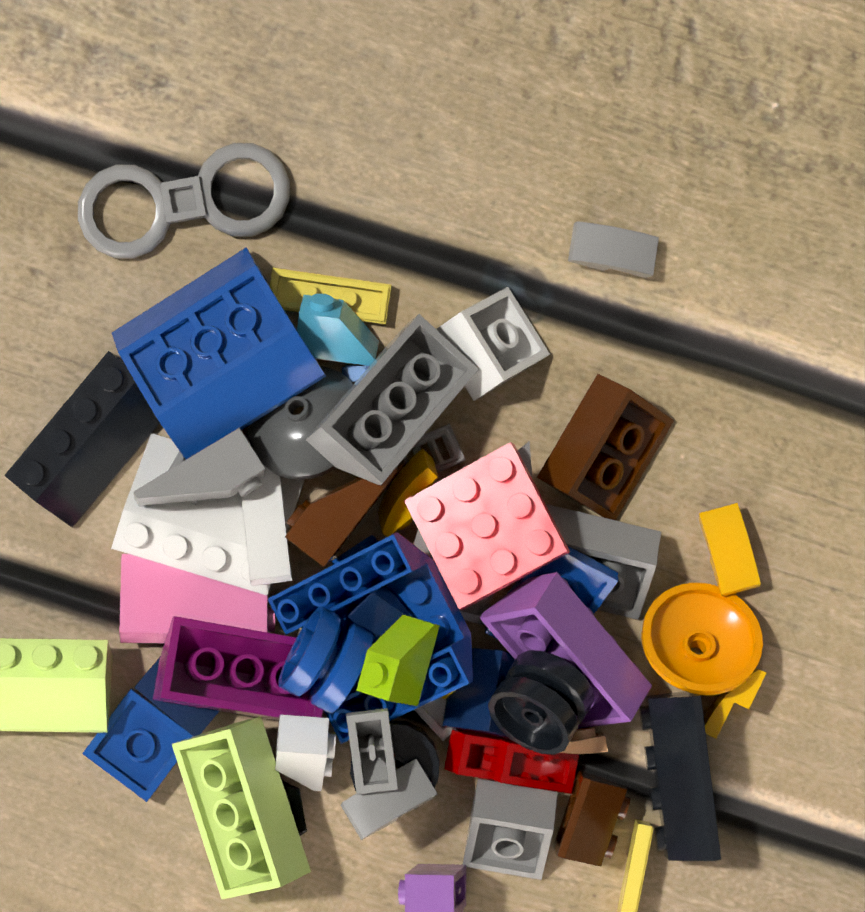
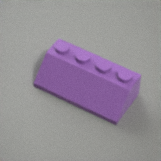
[480,572,652,729]

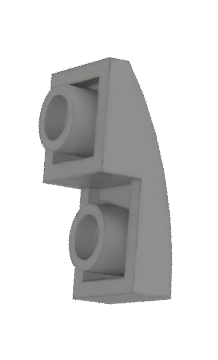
[568,221,659,278]
[341,759,437,840]

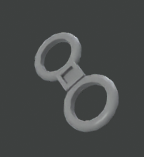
[78,143,290,259]

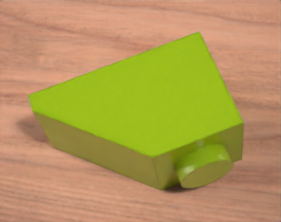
[356,615,440,706]

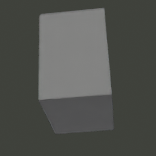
[346,708,398,794]

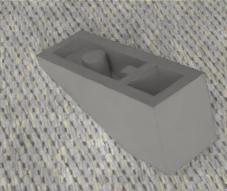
[133,428,265,506]

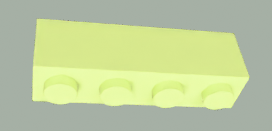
[0,638,113,733]
[172,716,311,899]

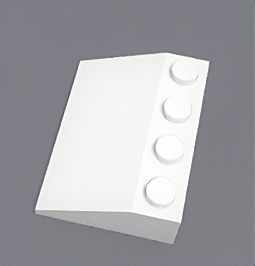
[111,433,305,595]

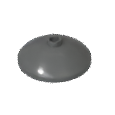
[247,366,354,480]

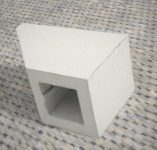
[275,714,336,791]

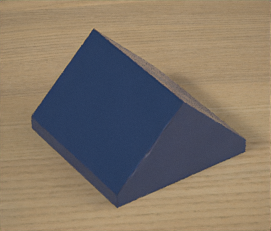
[442,648,515,740]

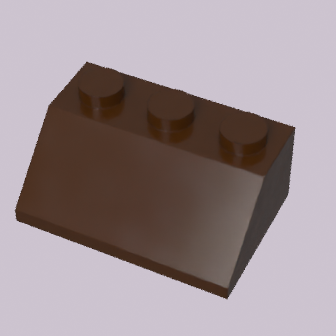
[537,374,674,521]

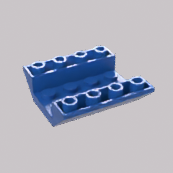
[111,247,326,460]
[268,533,473,744]

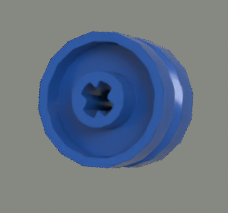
[278,606,373,713]

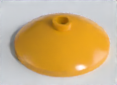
[641,583,763,695]

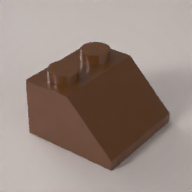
[553,770,631,867]

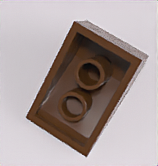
[285,459,406,567]

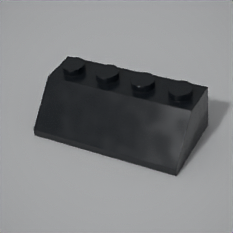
[4,351,160,528]
[639,691,721,861]

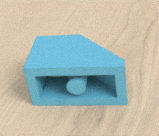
[297,294,379,366]

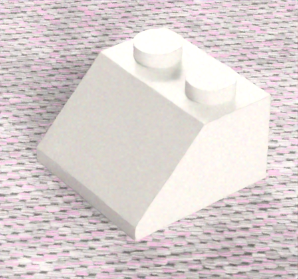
[436,287,550,401]

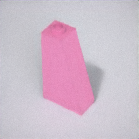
[119,554,275,643]

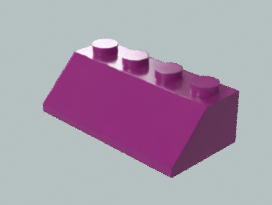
[153,616,323,721]

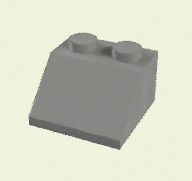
[462,779,558,880]

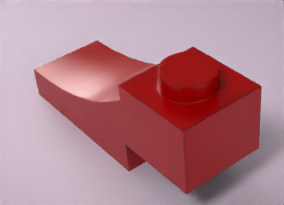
[444,729,579,794]

